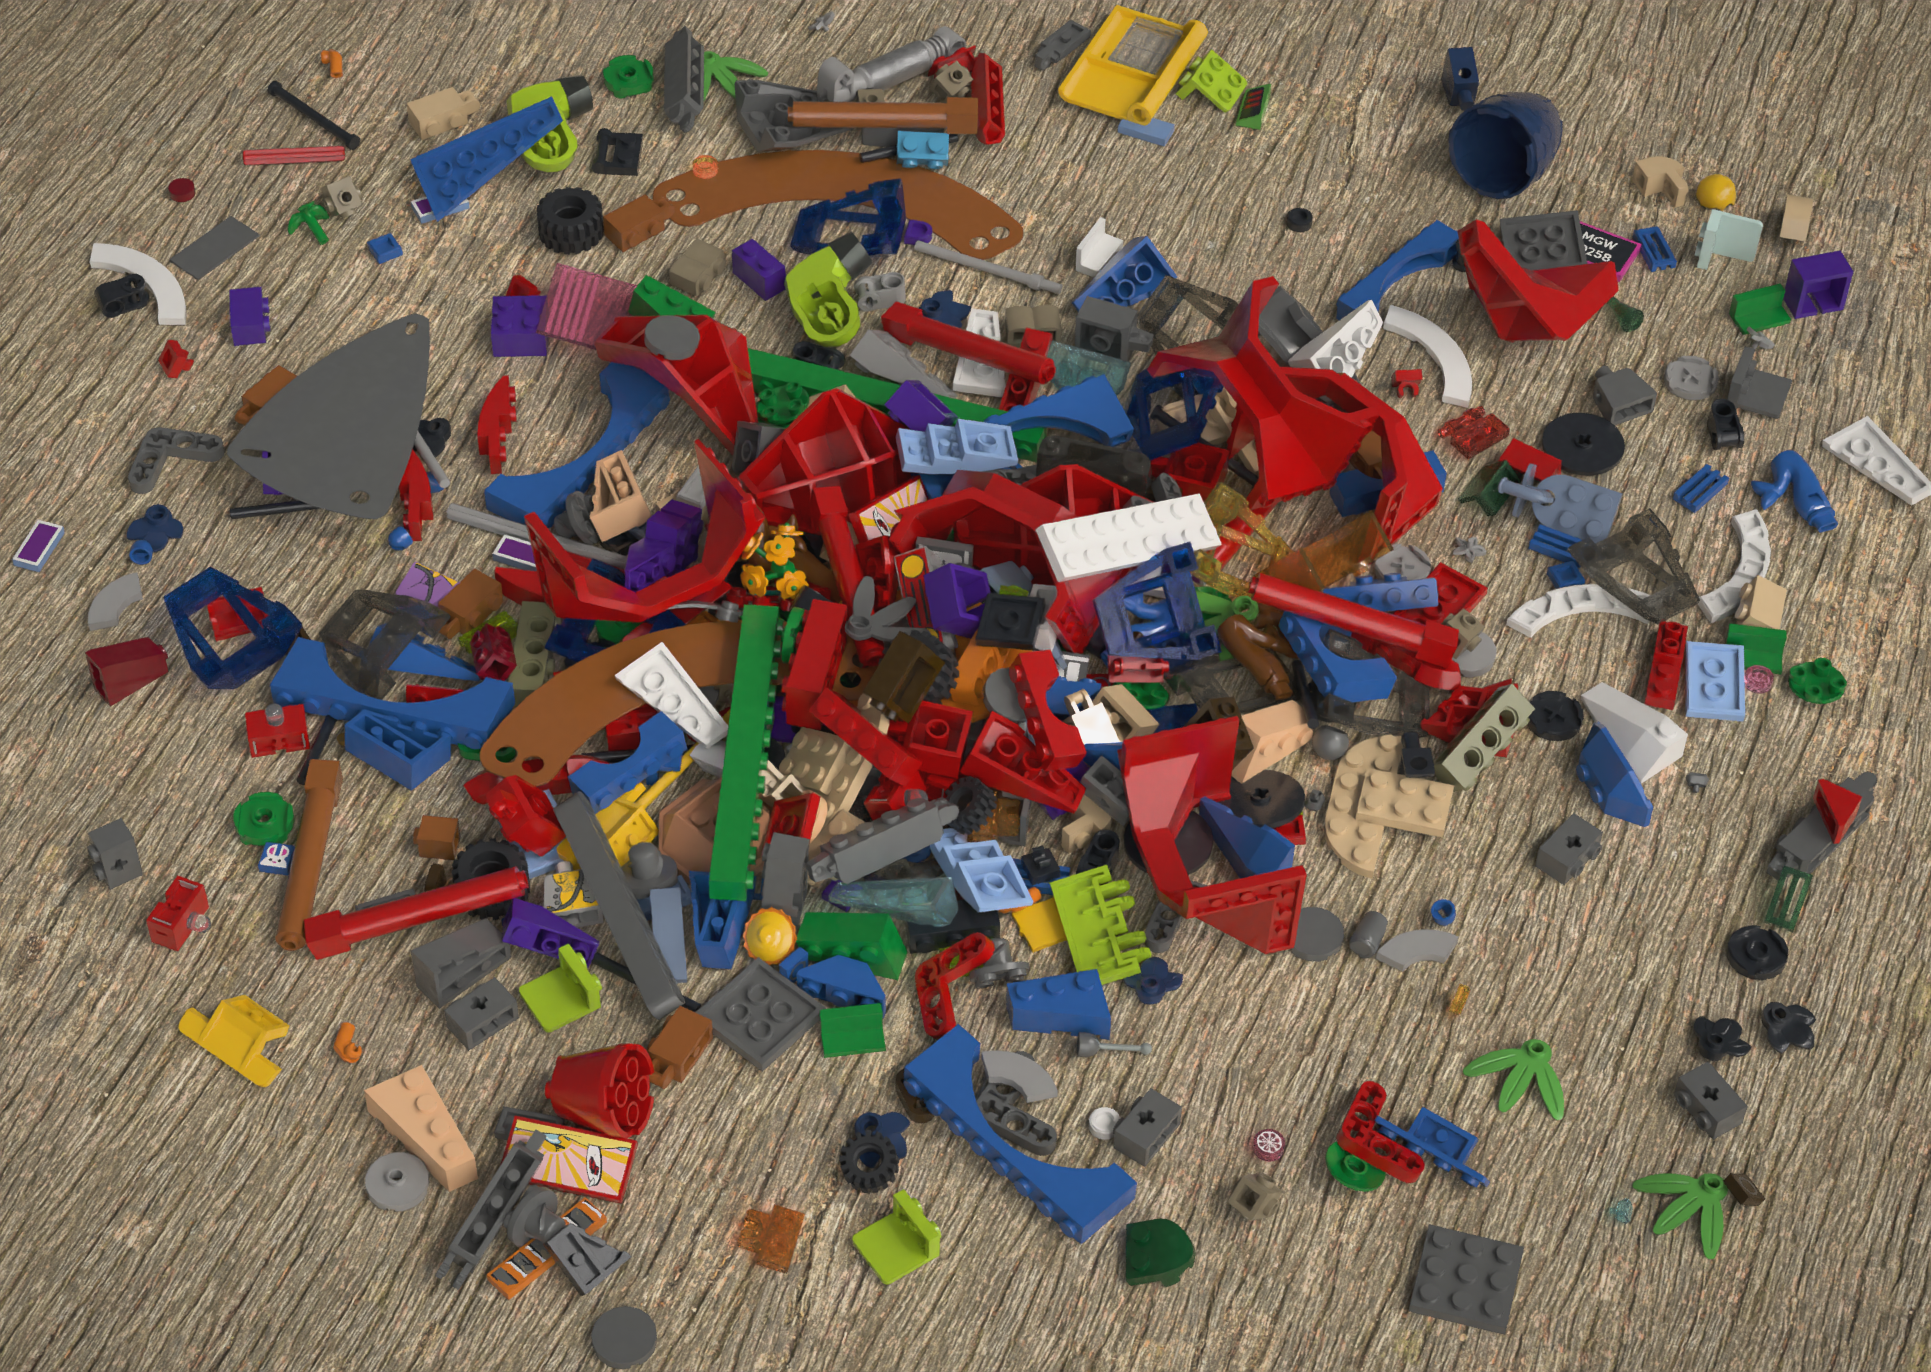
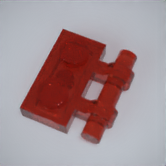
[1438,406,1510,459]

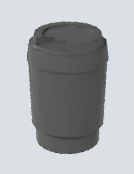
[1349,911,1388,958]

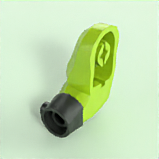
[506,75,593,172]
[784,231,873,347]

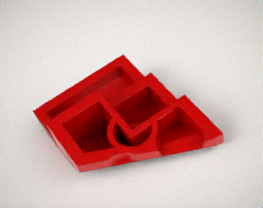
[1421,686,1514,758]

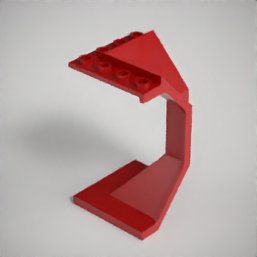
[1147,276,1379,510]
[1227,367,1443,566]
[524,439,766,622]
[889,470,1133,654]
[1117,716,1307,954]

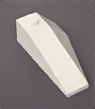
[1288,300,1383,403]
[1581,682,1688,784]

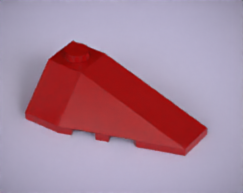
[856,535,899,613]
[959,711,1086,814]

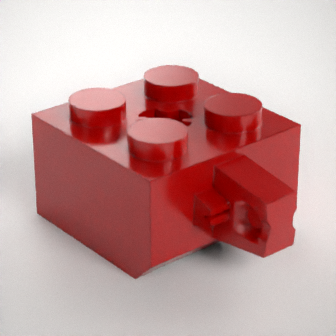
[1146,439,1229,511]
[887,701,973,779]
[485,775,566,857]

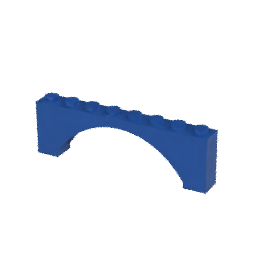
[484,362,670,528]
[910,374,1134,500]
[270,637,515,749]
[904,1024,1137,1244]

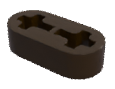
[895,1068,934,1124]

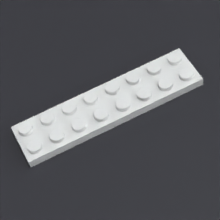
[1035,494,1222,582]

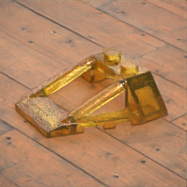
[1181,481,1302,597]

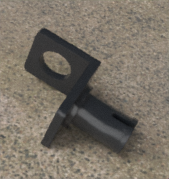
[1398,731,1435,778]

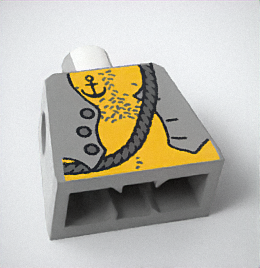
[544,861,603,928]

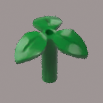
[288,201,329,245]

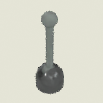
[1077,1032,1152,1057]

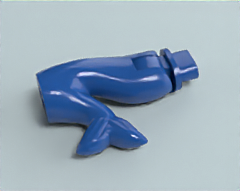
[1751,450,1838,533]
[1100,582,1185,668]

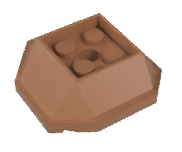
[659,777,773,885]

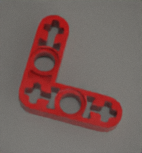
[915,932,995,1041]
[1336,1081,1425,1183]

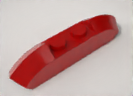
[971,53,1005,145]
[1350,632,1461,690]
[463,755,610,805]

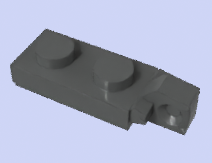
[1034,20,1091,71]

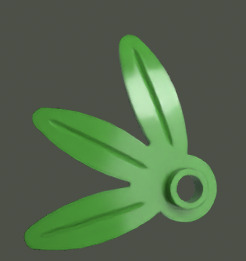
[704,51,768,101]
[1177,590,1259,662]
[1463,1039,1564,1120]
[1632,1173,1728,1259]

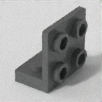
[1727,346,1792,419]

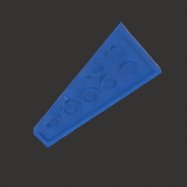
[410,96,563,222]

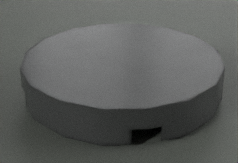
[644,315,700,360]
[982,668,1027,724]
[1291,907,1344,962]
[591,1306,657,1370]

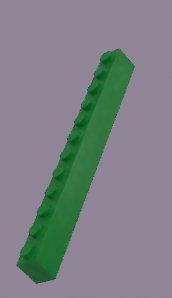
[748,348,1047,463]
[709,604,784,901]

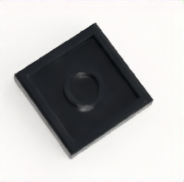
[975,593,1046,651]

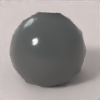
[1312,725,1349,761]

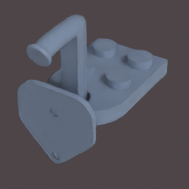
[1498,463,1623,546]

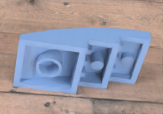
[896,419,1018,474]
[930,825,1033,912]

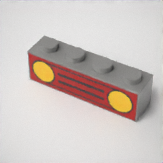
[894,546,958,659]

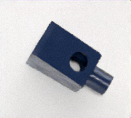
[1441,47,1479,111]

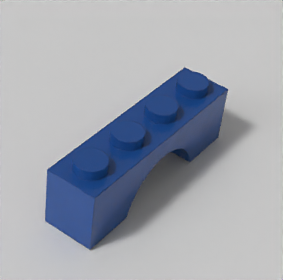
[1329,450,1447,517]
[568,711,687,814]

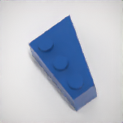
[345,709,451,791]
[689,871,753,969]
[1006,969,1111,1040]

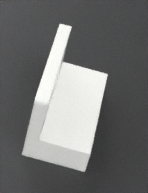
[1076,217,1123,278]

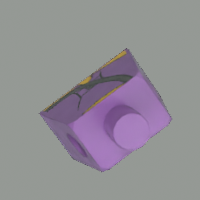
[395,561,460,628]

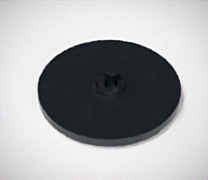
[1542,413,1625,476]
[1218,769,1305,828]
[1124,810,1213,875]

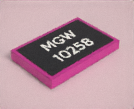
[1580,221,1642,282]

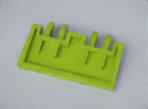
[1050,865,1152,985]

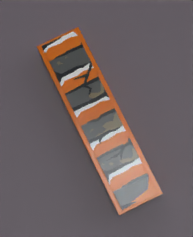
[487,1197,607,1300]

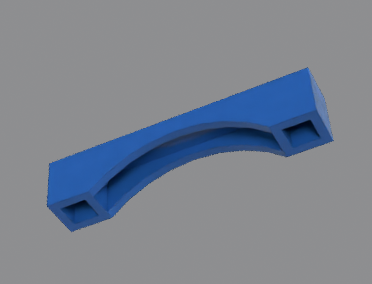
[1336,220,1459,321]

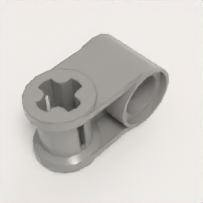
[854,272,906,311]

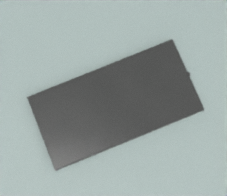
[169,216,260,280]

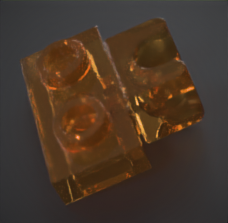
[967,791,1020,842]
[737,1204,805,1274]

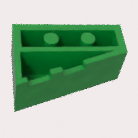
[628,275,716,319]
[796,912,908,980]

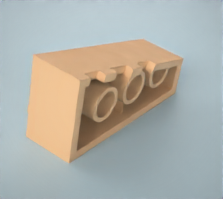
[364,1065,478,1192]

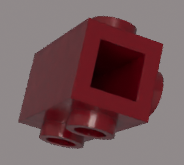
[470,623,517,681]

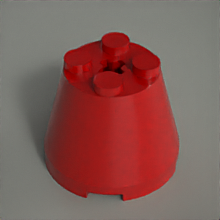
[545,1043,654,1139]

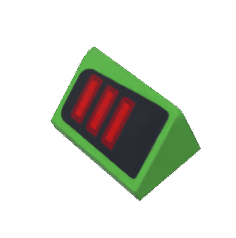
[1236,84,1271,130]

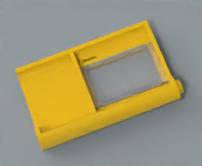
[1058,5,1208,126]

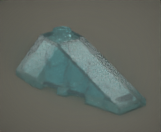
[1047,340,1131,396]
[828,877,959,927]

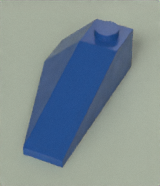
[1071,236,1178,312]
[363,621,481,681]
[1199,796,1295,879]

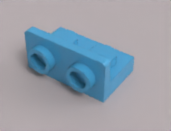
[897,131,949,169]

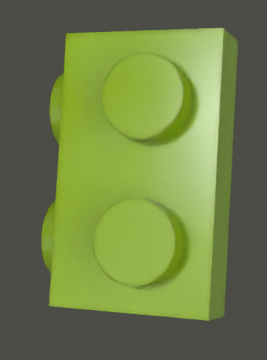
[1175,49,1247,113]
[519,944,602,1033]
[852,1189,941,1285]

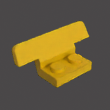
[557,782,659,867]
[179,995,290,1087]

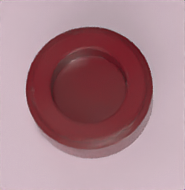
[168,178,196,202]

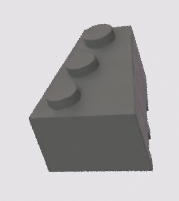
[761,832,810,933]
[411,918,511,1009]

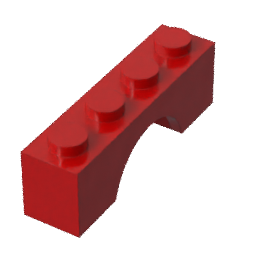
[1009,649,1087,772]
[809,687,923,786]

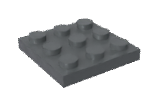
[1500,210,1587,270]
[695,957,826,1072]
[1409,1224,1524,1335]

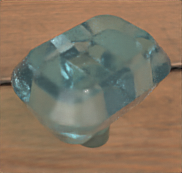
[1610,1198,1633,1224]

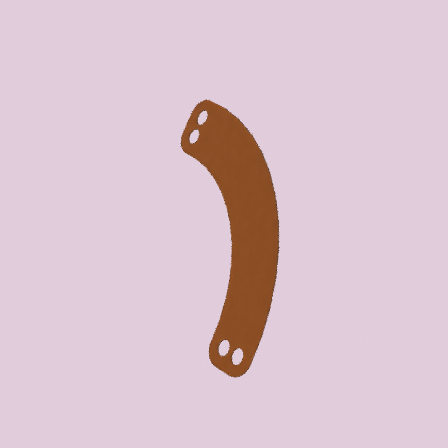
[653,150,1023,260]
[480,620,879,786]

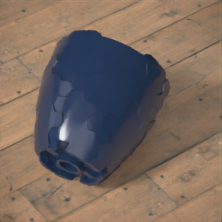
[1448,92,1563,199]

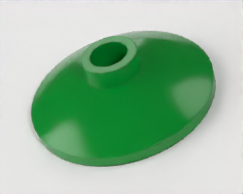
[1325,1141,1386,1192]

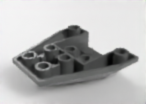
[734,79,854,152]

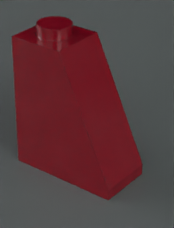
[85,637,169,707]

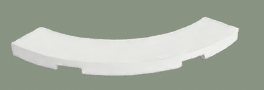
[90,243,187,325]
[1383,305,1472,408]
[1697,509,1771,623]
[1506,584,1662,638]

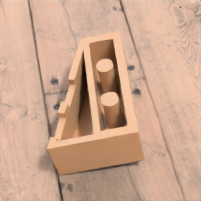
[590,450,652,542]
[1232,700,1314,783]

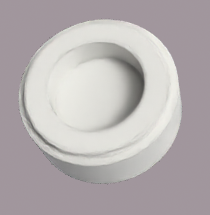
[1089,1107,1120,1140]

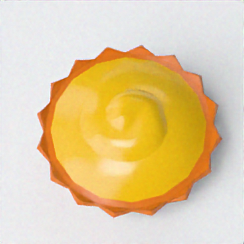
[742,906,797,965]

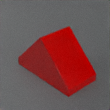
[1813,779,1862,844]

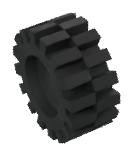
[942,776,997,835]
[839,1130,899,1193]

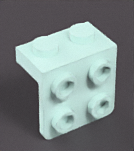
[1694,209,1763,270]

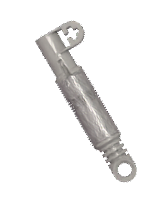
[817,26,966,102]

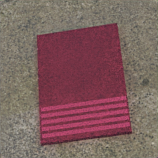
[536,263,638,350]

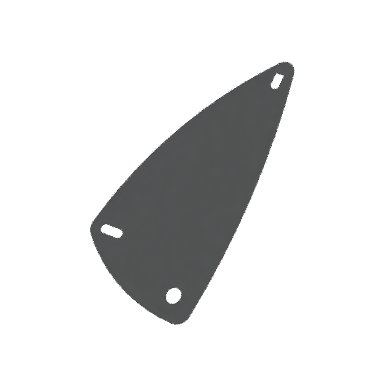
[227,314,430,519]

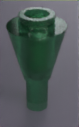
[1607,296,1644,332]

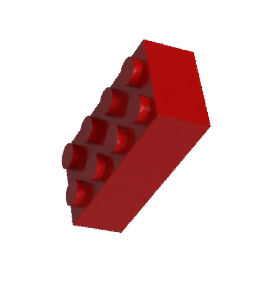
[782,599,847,730]

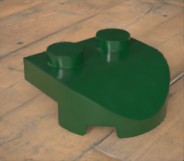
[1126,1218,1196,1287]

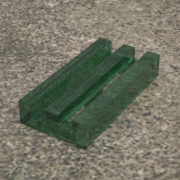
[1764,865,1813,933]

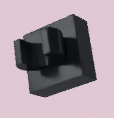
[1021,845,1060,886]

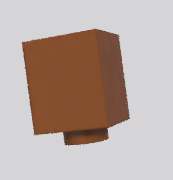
[413,815,461,860]

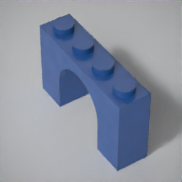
[1278,599,1397,705]

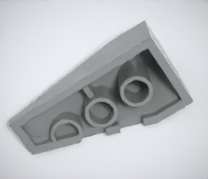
[850,329,958,399]

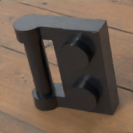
[591,128,643,176]

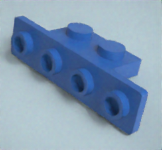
[1323,573,1439,612]
[1374,1107,1490,1188]

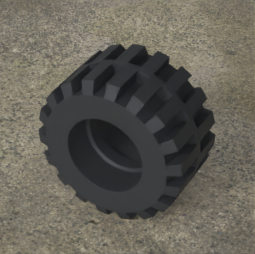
[537,187,604,255]
[878,630,959,704]
[452,838,530,920]

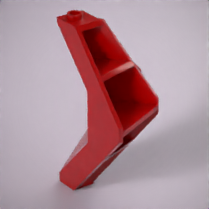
[1458,219,1619,343]
[594,315,759,456]
[738,388,912,535]
[953,464,1155,586]

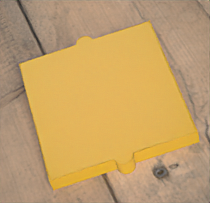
[1012,897,1067,953]

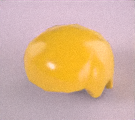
[1696,174,1736,211]

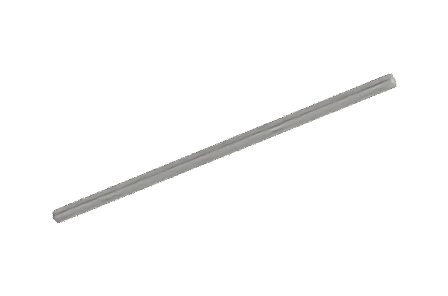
[446,503,785,612]

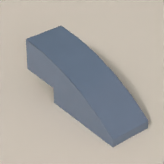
[650,887,687,983]

